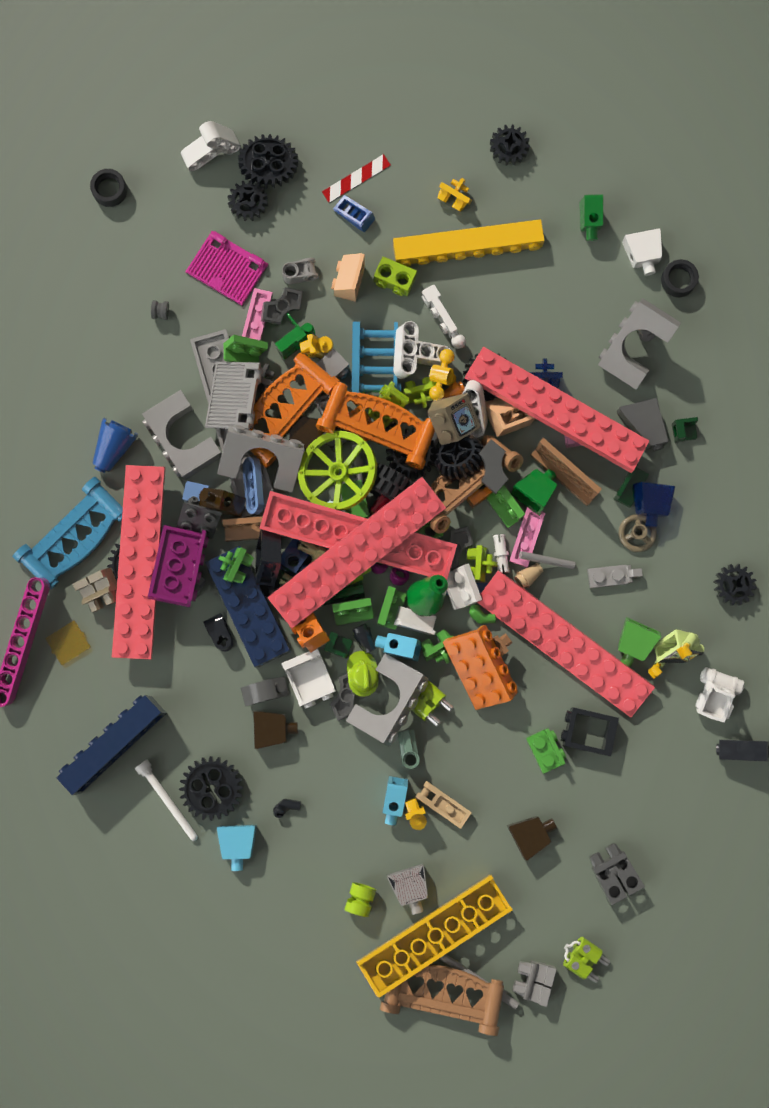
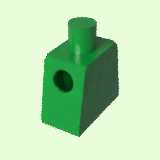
[579,195,603,241]
[511,469,557,516]

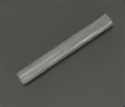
[519,551,575,569]

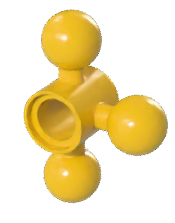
[429,349,456,401]

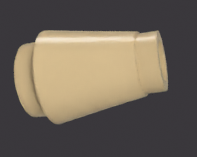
[514,563,543,589]

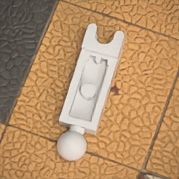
[421,285,466,349]

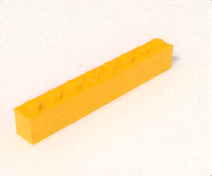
[393,219,544,267]

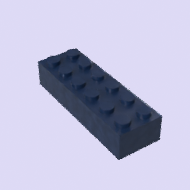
[205,546,291,668]
[56,695,167,795]

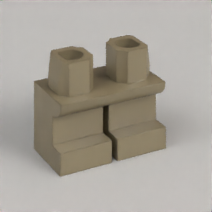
[73,568,117,612]

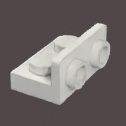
[447,564,482,610]

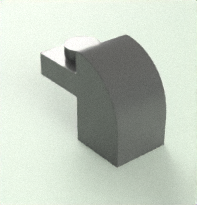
[241,676,289,707]

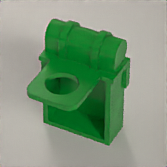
[275,313,315,359]

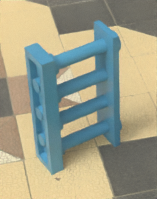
[352,322,401,393]

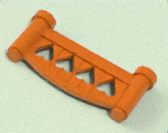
[245,353,341,468]
[316,382,435,470]

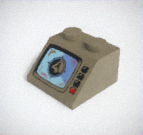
[428,393,481,445]

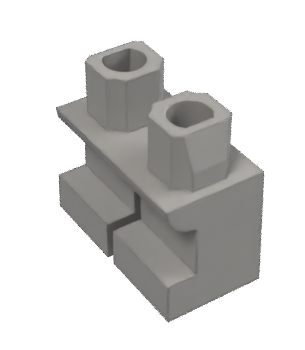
[513,960,556,1007]

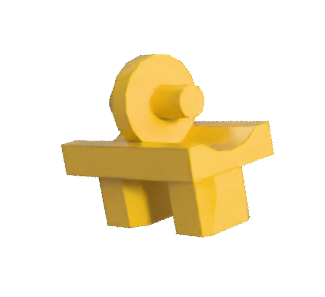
[437,178,472,212]
[299,334,333,359]
[405,797,427,830]

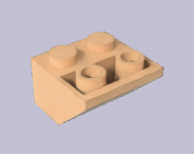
[485,398,535,438]

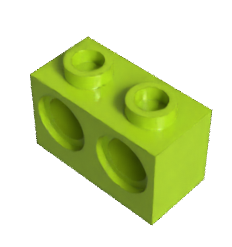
[374,256,417,297]

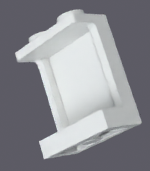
[282,648,336,709]

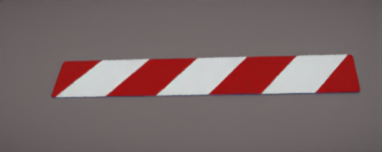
[322,154,391,202]

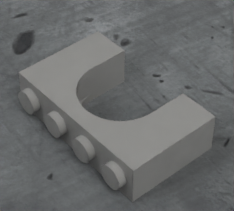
[598,298,681,389]
[142,390,222,480]
[217,425,304,492]
[346,653,428,747]

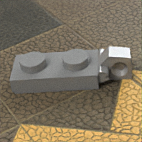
[587,565,643,588]

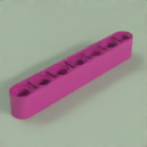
[0,577,50,707]

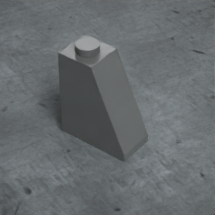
[617,398,669,451]

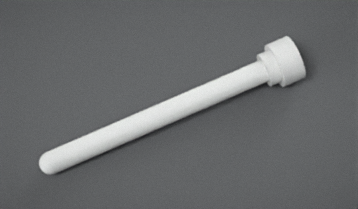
[135,759,198,841]

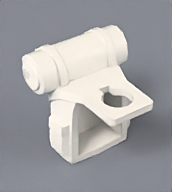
[696,667,744,722]

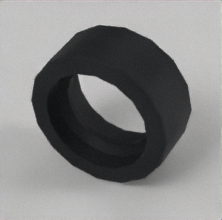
[90,169,127,207]
[661,259,699,298]

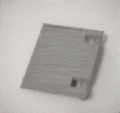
[205,362,263,430]

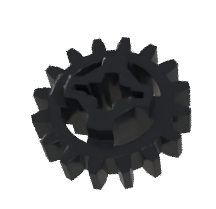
[490,124,530,166]
[227,180,268,221]
[713,564,757,606]

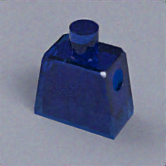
[633,482,675,527]

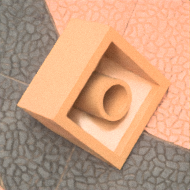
[331,253,365,302]

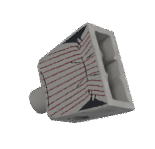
[387,864,428,915]

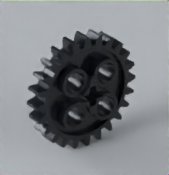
[238,134,298,189]
[179,756,244,821]

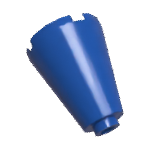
[93,418,138,473]

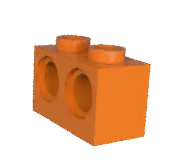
[289,612,330,653]

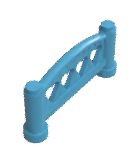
[12,477,123,590]

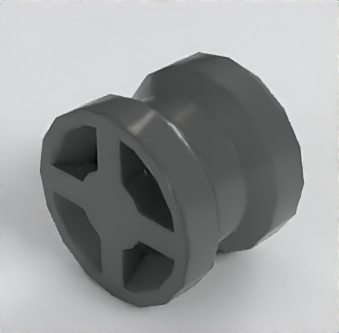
[151,300,169,320]

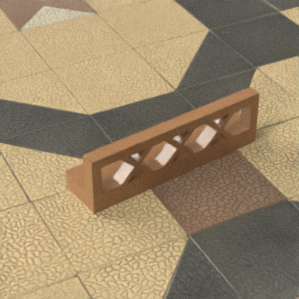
[223,516,287,542]

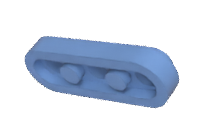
[243,457,264,514]

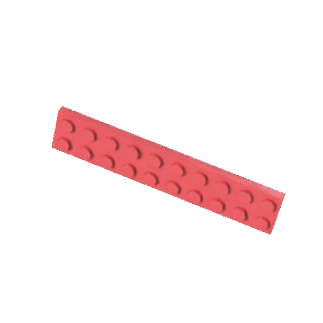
[465,347,649,473]
[112,465,166,660]
[268,477,446,628]
[259,491,457,580]
[477,570,655,717]

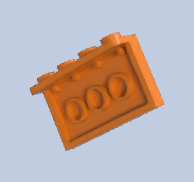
[443,625,518,710]

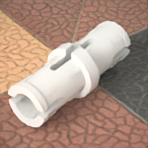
[493,534,510,574]

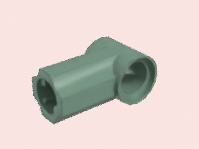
[398,730,420,769]

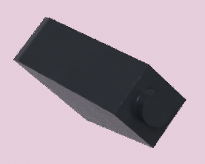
[716,740,769,762]

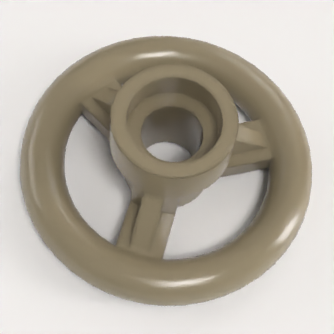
[619,514,657,552]

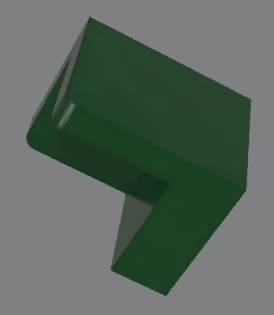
[672,417,698,442]
[324,632,352,659]

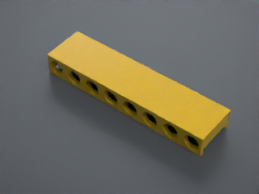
[356,875,513,998]

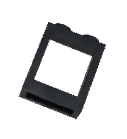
[255,529,281,586]
[560,707,619,756]

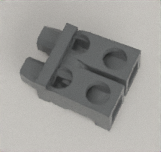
[589,843,645,905]

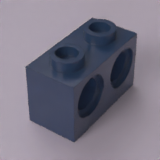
[280,538,318,577]

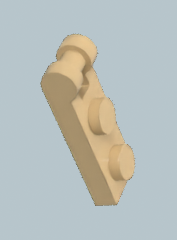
[416,781,472,829]

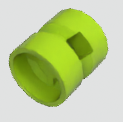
[344,882,377,917]

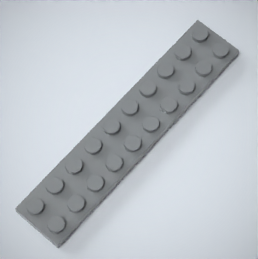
[190,329,273,518]

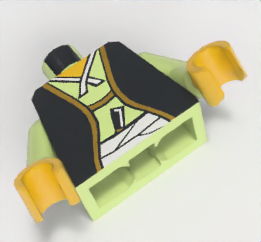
[648,629,704,679]

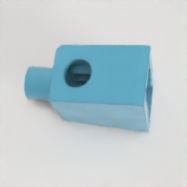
[375,633,422,662]
[383,776,408,825]
[217,825,256,871]

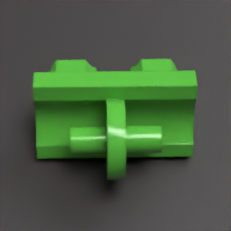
[218,547,254,583]
[421,629,454,664]

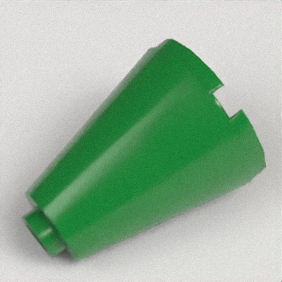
[406,575,448,616]

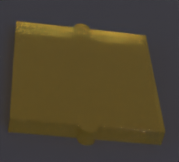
[45,620,91,665]

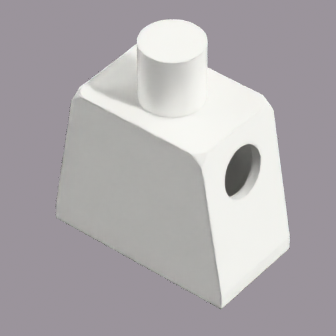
[622,228,662,276]

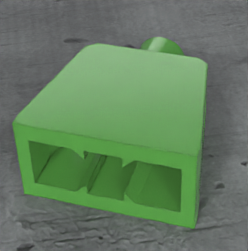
[618,617,661,667]

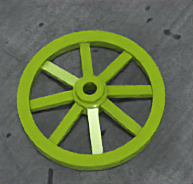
[298,431,377,511]

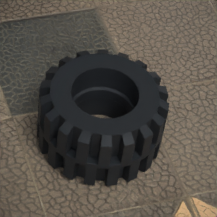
[363,463,413,500]

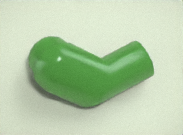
[469,604,496,624]

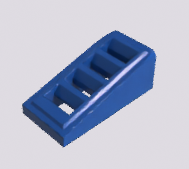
[333,195,375,232]

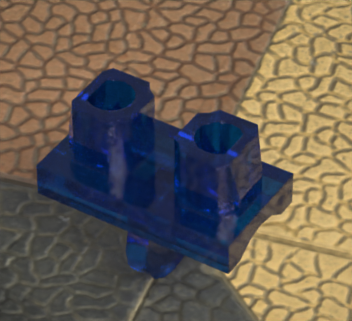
[529,358,563,388]

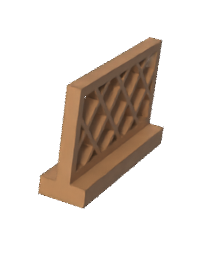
[530,438,602,506]

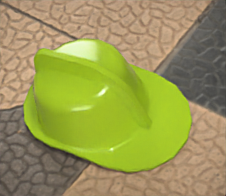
[347,651,379,697]

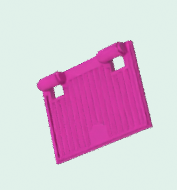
[185,231,269,306]

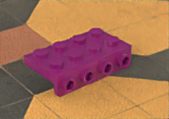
[147,525,209,607]

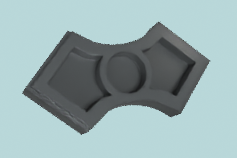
[261,287,303,325]
[478,439,508,494]
[450,526,473,570]
[330,674,356,721]

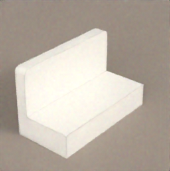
[394,606,436,635]

